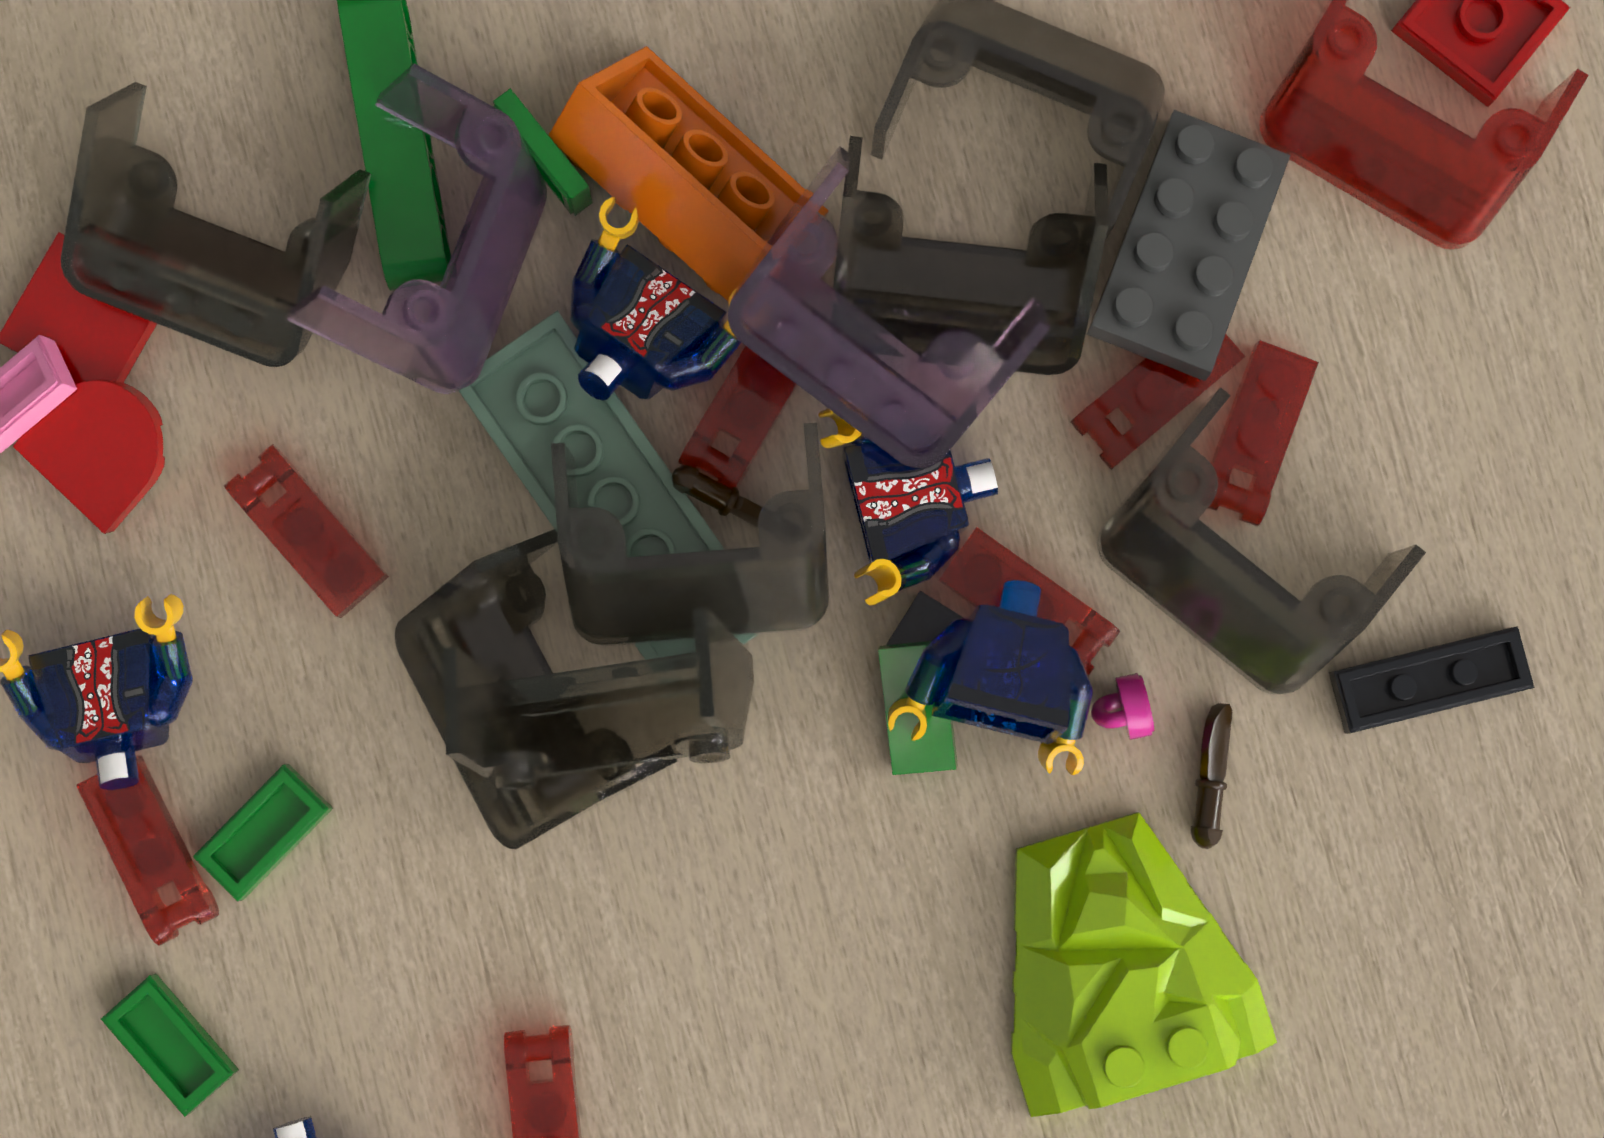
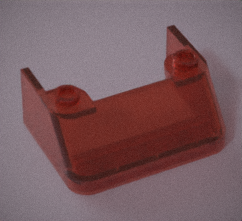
[1259,0,1589,250]

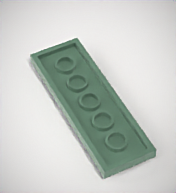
[453,310,776,696]

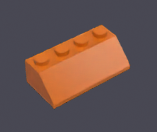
[549,46,829,302]

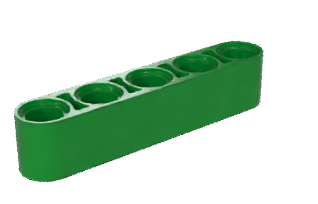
[337,0,454,291]

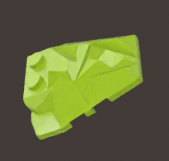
[1011,812,1277,1117]

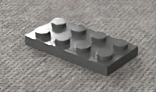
[1087,110,1291,381]

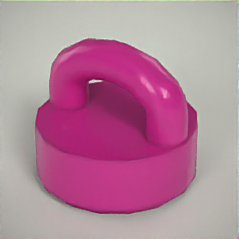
[1091,673,1155,740]

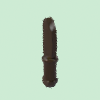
[671,465,803,543]
[1191,703,1233,849]

